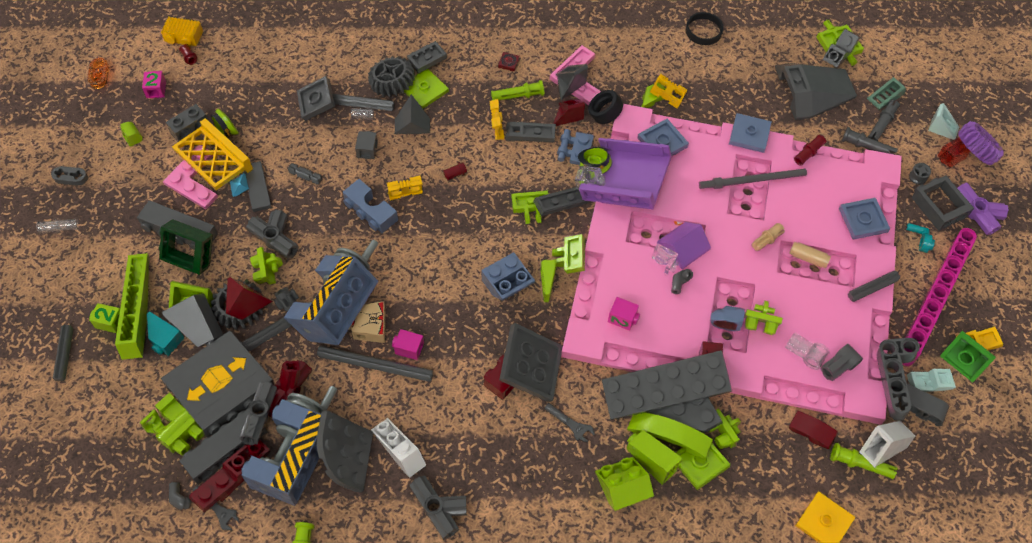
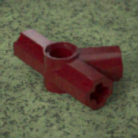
[268,360,312,418]

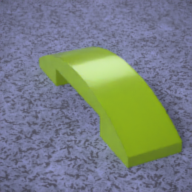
[627,412,713,459]

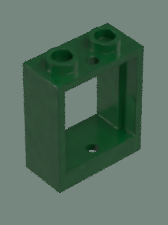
[158,219,213,275]

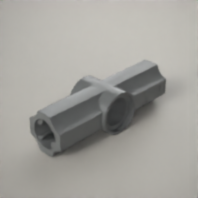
[239,381,277,445]

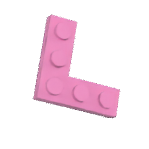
[550,45,601,105]
[163,145,218,210]

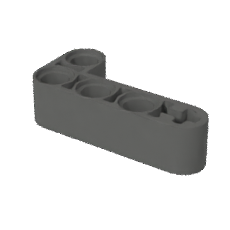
[877,338,920,421]

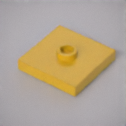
[795,491,855,543]

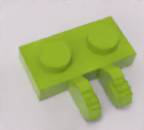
[511,191,548,224]
[552,234,585,274]

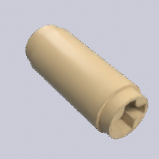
[789,242,831,268]

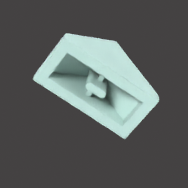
[928,103,959,140]

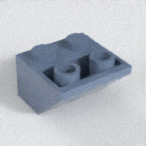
[481,252,535,301]

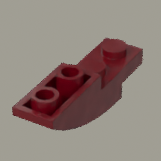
[189,440,270,513]

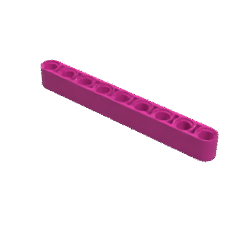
[902,228,977,366]

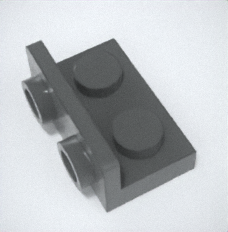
[407,41,447,74]

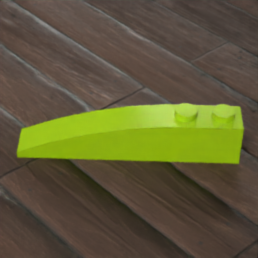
[115,253,149,360]

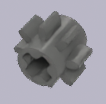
[273,287,299,311]

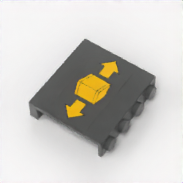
[161,331,274,437]

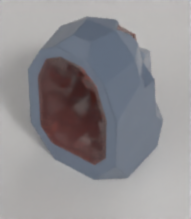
[710,306,745,331]

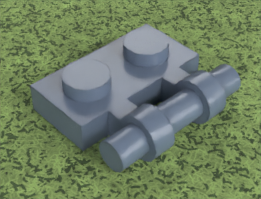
[557,129,594,165]

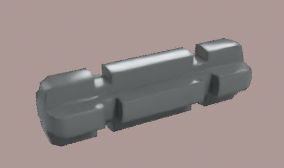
[288,163,322,185]

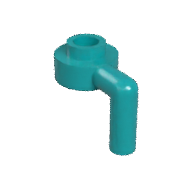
[906,223,935,253]

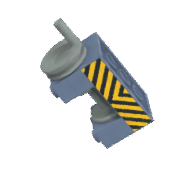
[284,240,379,345]
[241,386,337,506]

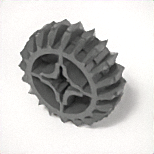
[368,56,415,97]
[211,279,265,330]

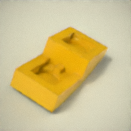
[956,327,1003,350]

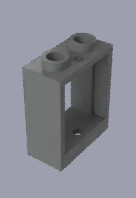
[912,176,974,231]

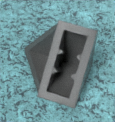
[556,64,588,100]
[395,94,430,134]

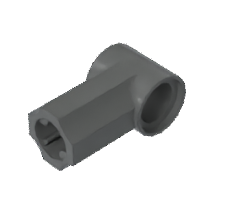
[820,344,863,381]

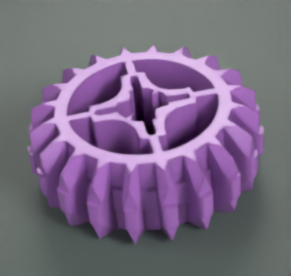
[958,121,1004,165]

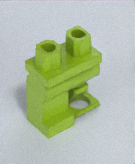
[139,393,205,456]

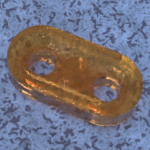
[87,58,109,89]

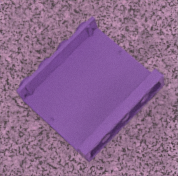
[579,138,672,210]

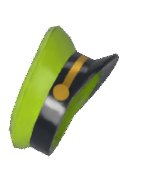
[211,108,239,137]
[578,147,612,177]

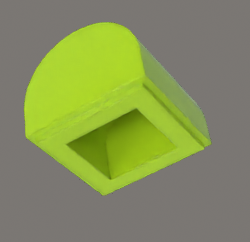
[120,122,142,147]

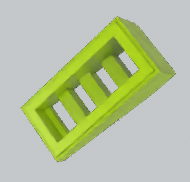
[540,260,557,302]

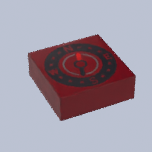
[498,52,519,72]

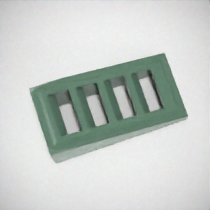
[867,77,906,110]

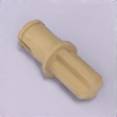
[752,223,785,251]

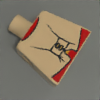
[348,301,386,343]

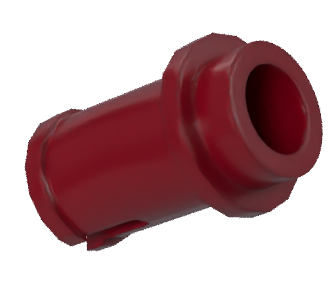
[179,44,197,65]
[443,162,467,181]

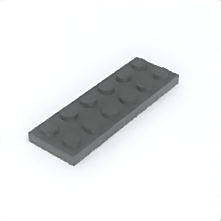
[602,350,733,420]

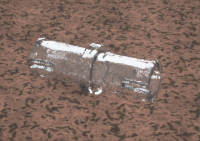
[36,218,79,234]

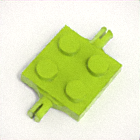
[816,20,864,66]

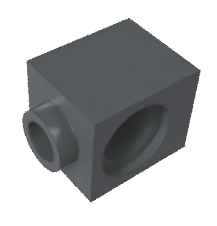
[355,131,378,160]

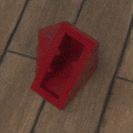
[553,99,585,126]
[226,277,273,320]

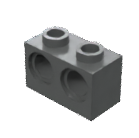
[166,104,208,142]

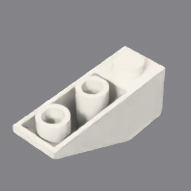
[371,418,426,478]

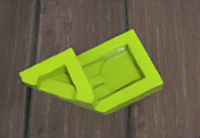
[641,83,666,108]

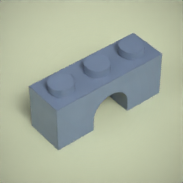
[343,179,398,233]

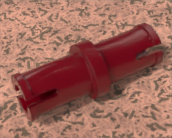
[794,135,826,166]

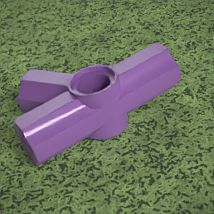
[958,182,1009,235]

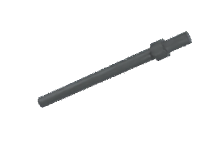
[699,168,807,189]

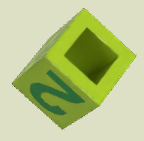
[89,303,120,333]

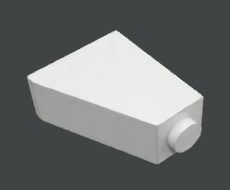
[860,421,915,468]

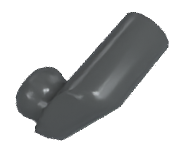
[671,269,693,294]
[169,482,191,510]

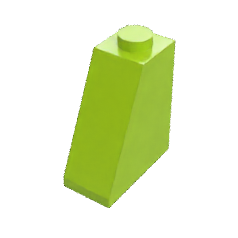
[627,430,682,485]

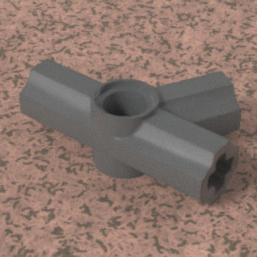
[246,210,299,259]
[409,475,467,540]

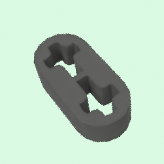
[51,166,88,186]

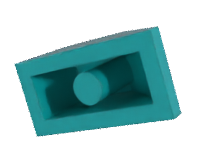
[147,311,184,356]

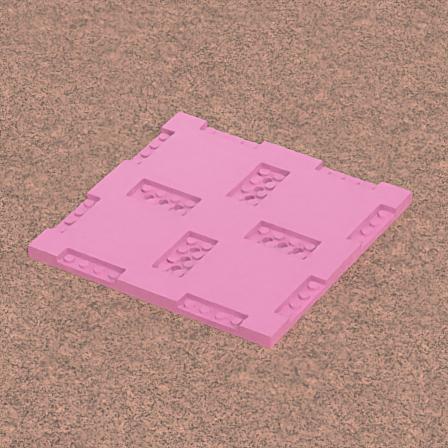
[561,104,902,425]

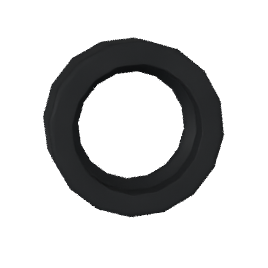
[588,90,623,124]

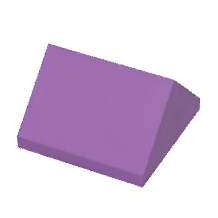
[657,222,711,269]

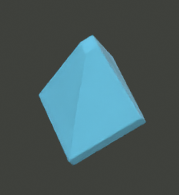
[230,173,249,197]

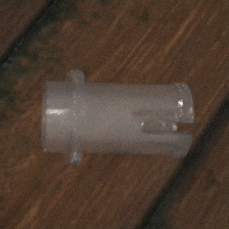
[351,107,374,121]

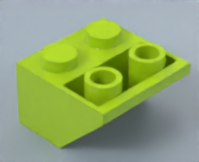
[595,457,654,511]

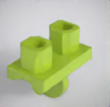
[250,247,283,285]
[744,300,783,335]
[708,408,741,449]

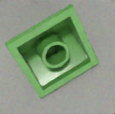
[940,331,996,383]

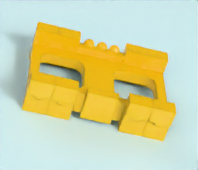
[650,74,687,108]
[490,99,505,140]
[387,176,423,200]

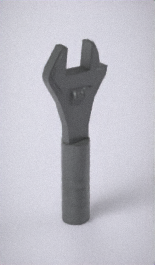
[545,403,595,442]
[193,485,239,531]

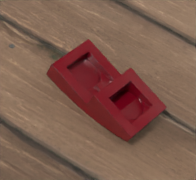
[789,411,838,450]

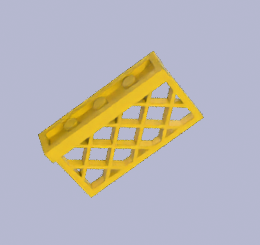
[172,118,253,191]

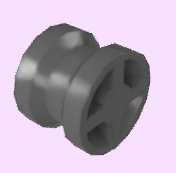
[909,163,931,185]

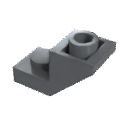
[823,29,861,68]

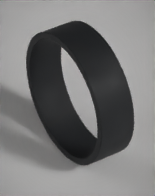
[686,12,724,45]

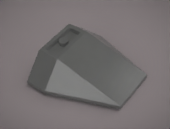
[775,63,857,120]

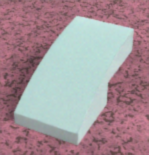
[907,369,956,392]

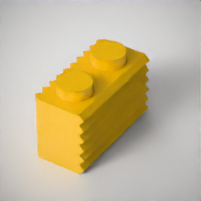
[161,17,203,46]

